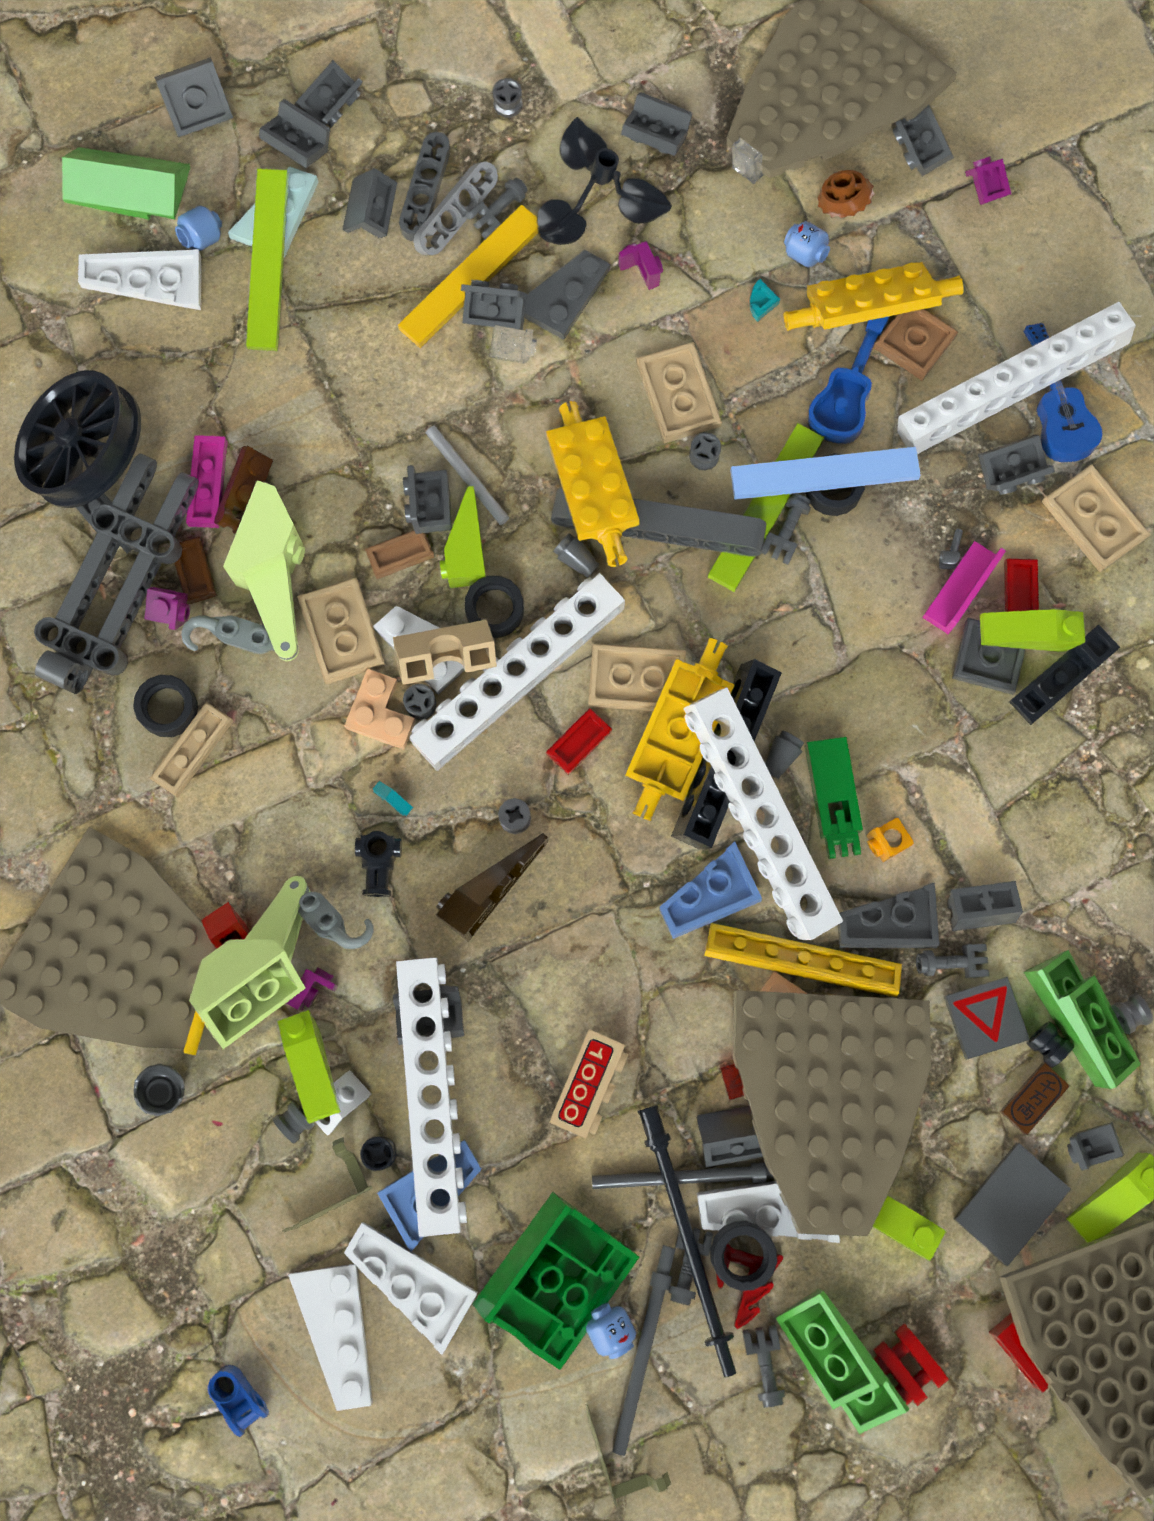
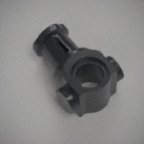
[355,831,402,897]

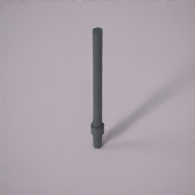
[592,1162,774,1189]
[612,1245,676,1456]

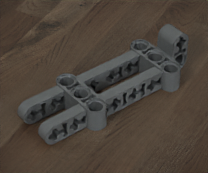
[34,453,199,694]

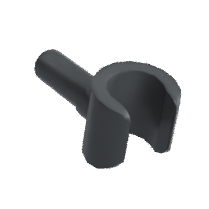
[939,529,963,569]

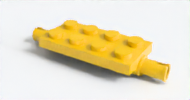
[783,262,964,331]
[546,401,639,567]
[625,638,735,821]

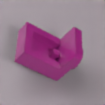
[618,241,663,290]

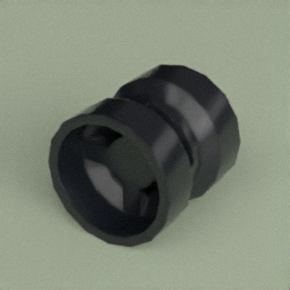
[1026,1021,1074,1068]
[360,1136,397,1171]

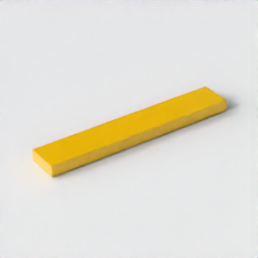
[398,204,538,348]
[704,923,902,998]

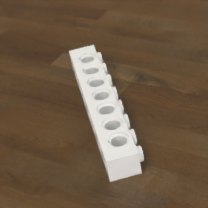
[897,302,1136,454]
[410,573,625,771]
[683,687,843,940]
[396,958,467,1237]

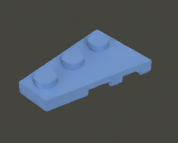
[659,842,762,939]
[377,1139,482,1252]

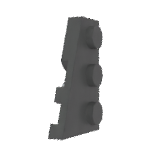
[524,250,610,340]
[838,882,939,948]

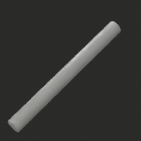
[426,426,509,525]

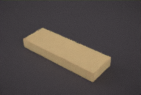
[149,702,233,798]

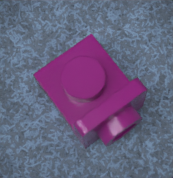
[965,156,1011,205]
[144,587,190,630]
[286,967,338,1011]

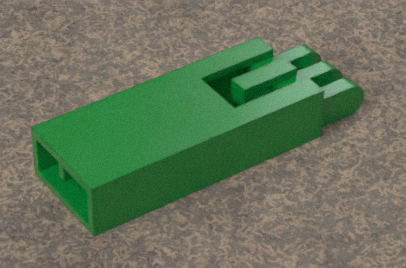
[804,737,863,859]

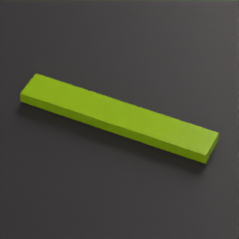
[246,169,289,351]
[708,423,825,592]

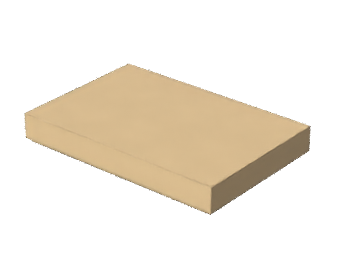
[636,342,722,444]
[1042,464,1151,572]
[297,577,385,685]
[588,644,686,711]

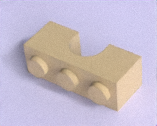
[393,620,497,685]

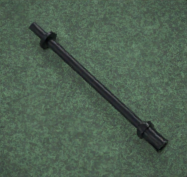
[637,1105,737,1377]

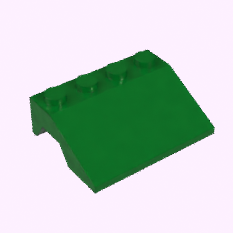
[472,1192,640,1370]

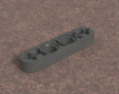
[399,132,451,241]

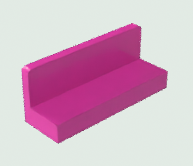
[922,541,1006,634]

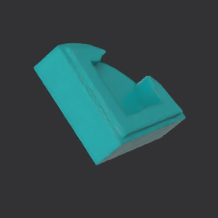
[749,279,780,322]
[373,781,413,816]

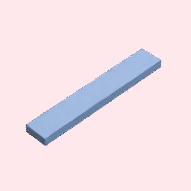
[730,447,921,500]

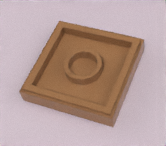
[873,309,958,381]

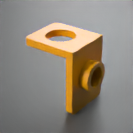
[866,818,914,862]

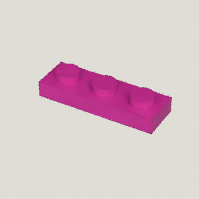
[186,435,228,528]

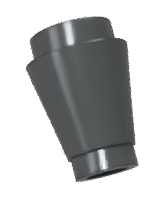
[553,533,600,578]
[765,730,804,780]

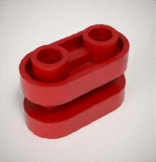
[873,1323,949,1407]

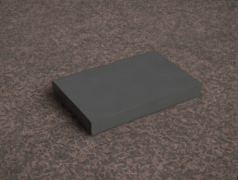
[953,1143,1071,1266]

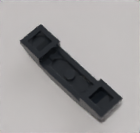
[1009,625,1120,725]

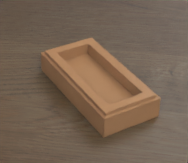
[365,530,434,580]

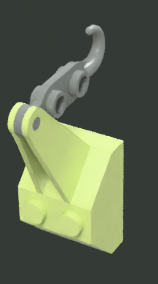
[181,480,305,661]
[189,876,374,1049]

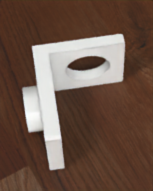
[315,1070,371,1135]

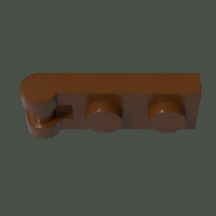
[214,446,273,534]

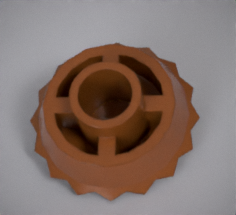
[817,170,875,219]

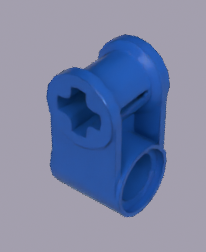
[208,1365,269,1437]

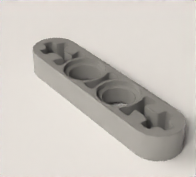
[413,162,498,256]

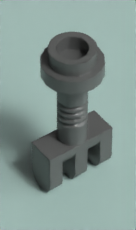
[466,178,528,239]
[762,494,811,565]
[916,944,990,978]
[668,1228,713,1306]
[742,1325,786,1408]

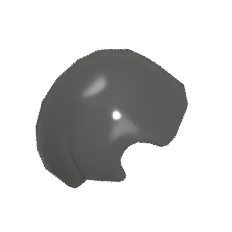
[134,1064,185,1116]

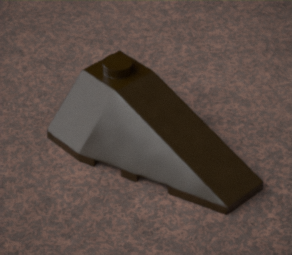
[436,833,548,942]

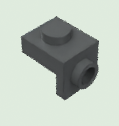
[1067,1122,1125,1171]

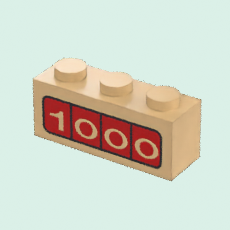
[549,1029,629,1139]

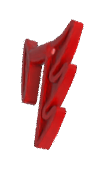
[716,1244,783,1329]

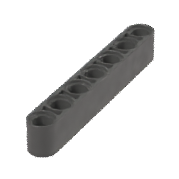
[551,488,767,556]

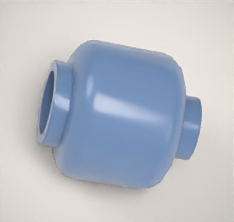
[175,206,222,251]

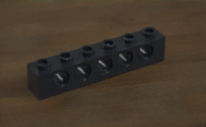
[671,659,782,849]

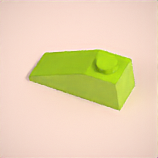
[440,486,486,588]
[980,609,1085,652]
[277,1010,341,1124]
[1066,1152,1154,1243]
[873,1195,946,1261]

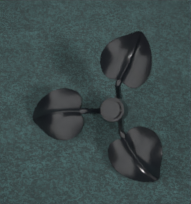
[537,117,672,245]

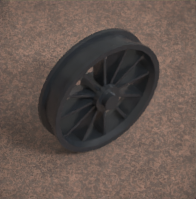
[14,370,141,508]

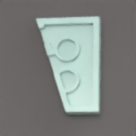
[228,166,318,258]

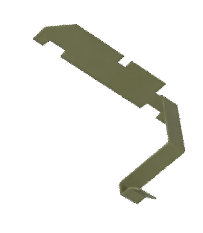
[282,1137,373,1232]
[585,1404,671,1507]

